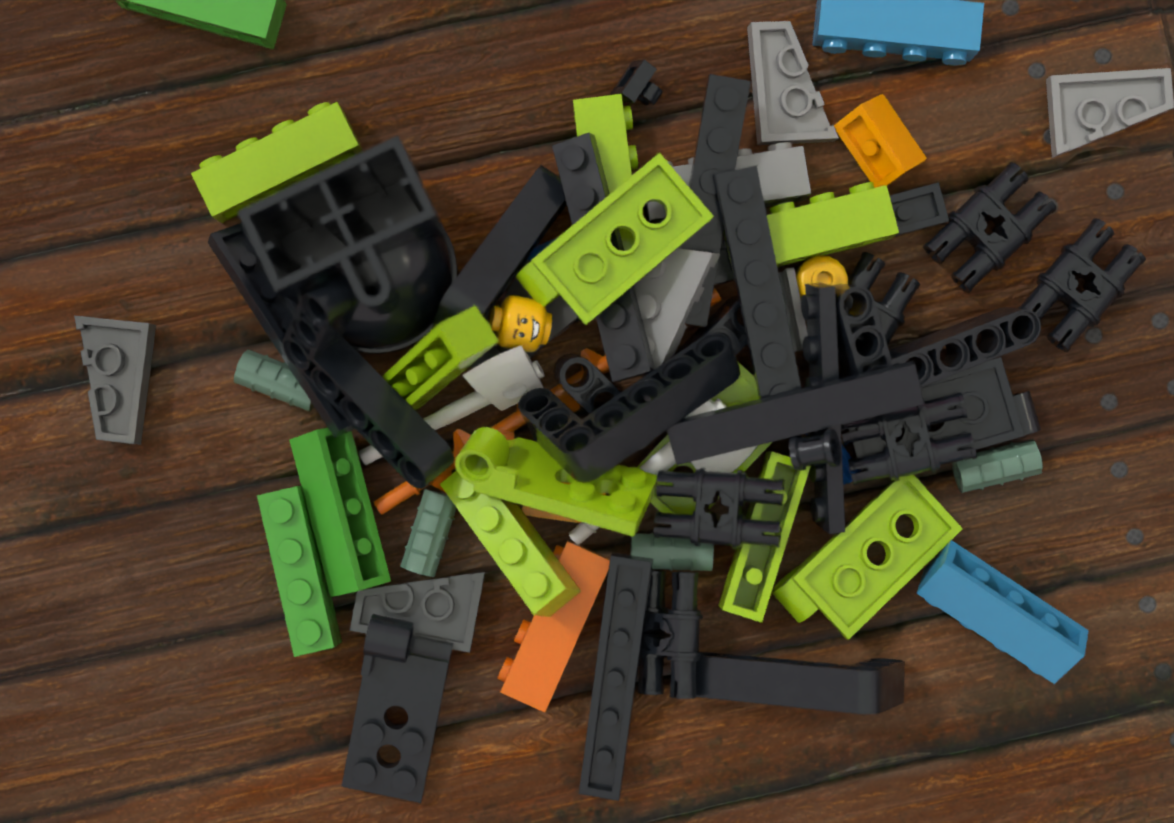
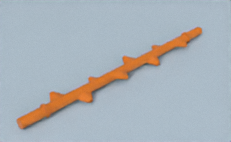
[373,288,722,515]

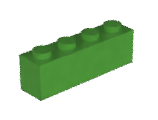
[114,0,287,49]
[289,428,391,597]
[257,486,342,657]

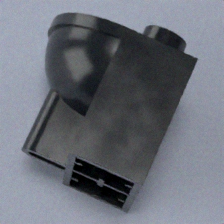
[237,136,458,354]

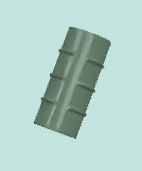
[234,349,314,412]
[952,439,1043,493]
[400,489,457,577]
[630,532,714,572]

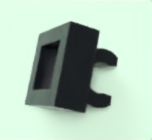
[610,59,663,106]

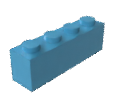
[812,0,984,66]
[917,540,1089,684]

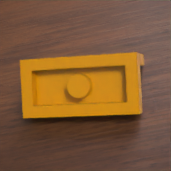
[834,94,926,188]

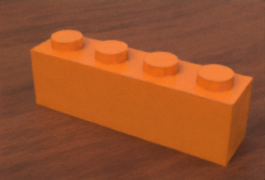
[497,540,610,712]

